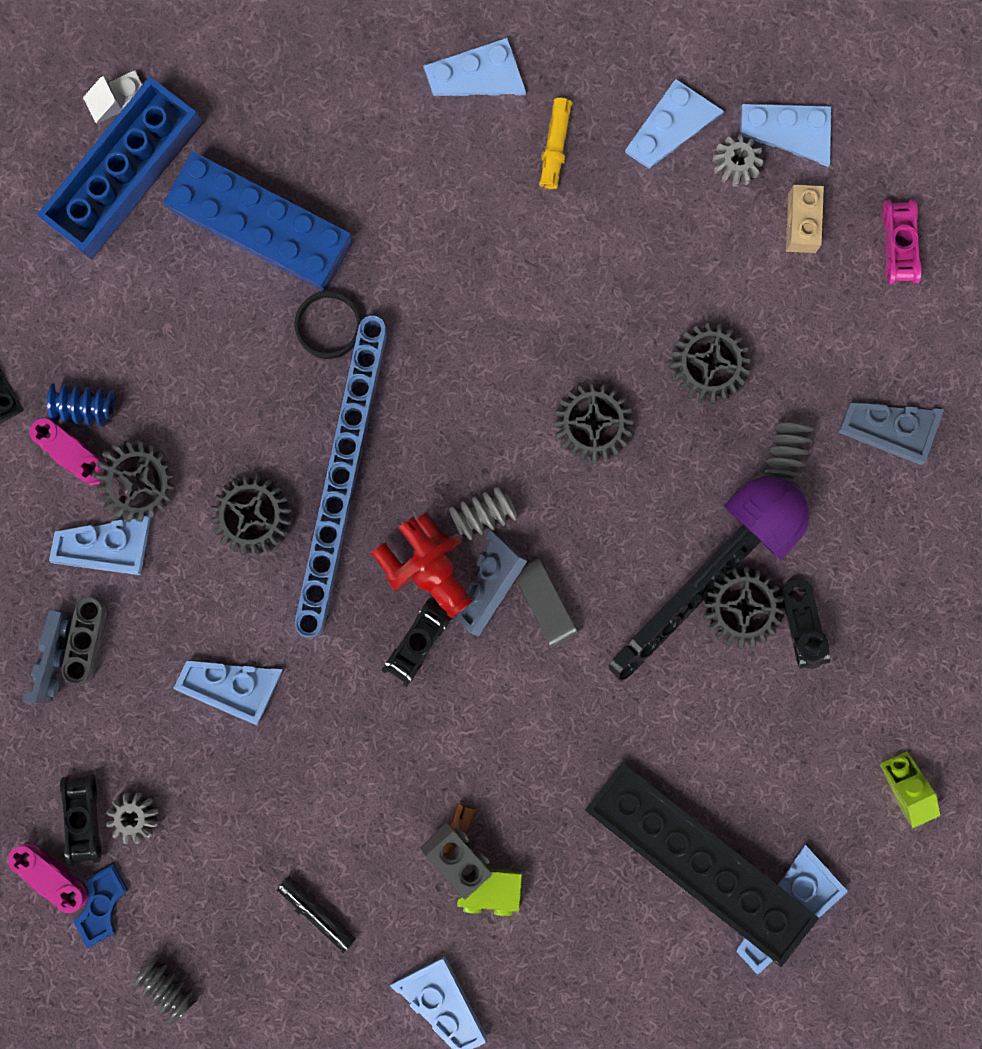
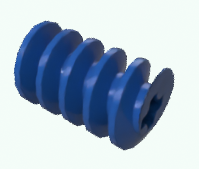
[47,383,115,427]

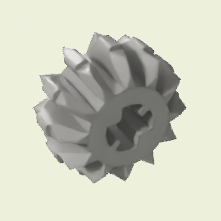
[712,134,764,187]
[106,792,159,844]

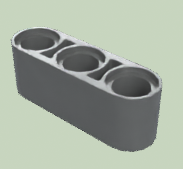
[516,557,578,649]
[62,597,108,684]

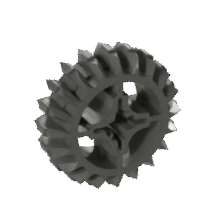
[669,323,751,404]
[553,383,634,464]
[92,441,175,522]
[210,475,292,556]
[702,567,785,649]

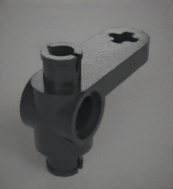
[782,579,831,669]

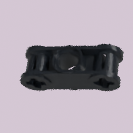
[382,598,453,688]
[60,774,102,866]

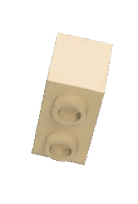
[786,185,824,253]

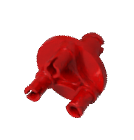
[370,513,473,618]

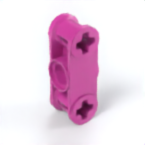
[882,199,921,285]
[30,418,103,485]
[8,843,89,913]

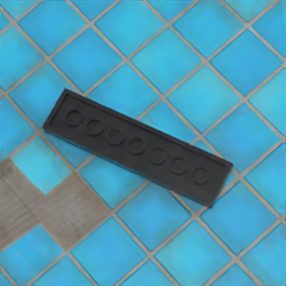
[585,762,819,967]

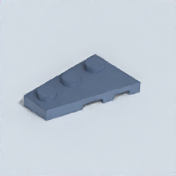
[838,403,944,465]
[456,529,527,636]
[23,610,71,703]

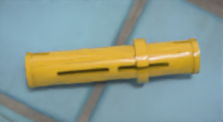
[539,98,572,189]

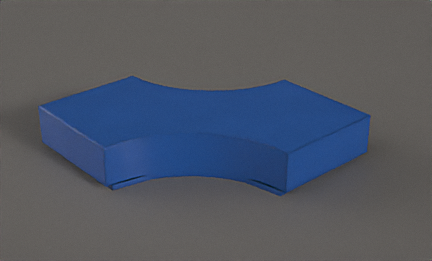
[73,864,128,949]

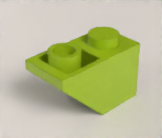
[880,751,941,828]
[457,869,522,916]

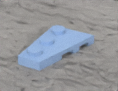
[424,38,526,96]
[625,79,724,169]
[741,104,831,167]
[49,515,151,575]
[174,661,283,726]
[390,956,488,1049]

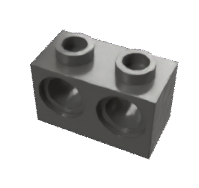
[419,823,492,900]

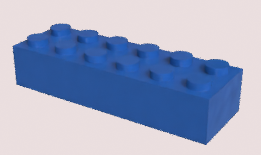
[37,76,202,260]
[163,151,353,292]

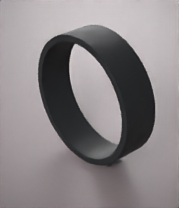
[294,292,361,359]

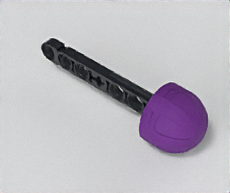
[609,476,809,681]

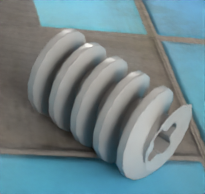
[449,487,517,540]

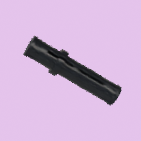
[276,876,356,953]

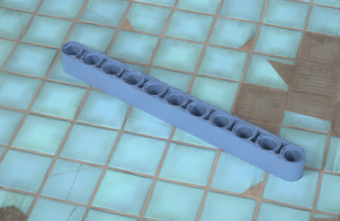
[295,316,387,638]

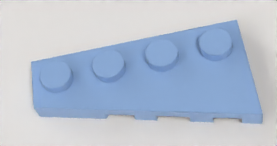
[736,844,848,975]

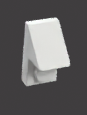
[83,70,142,124]

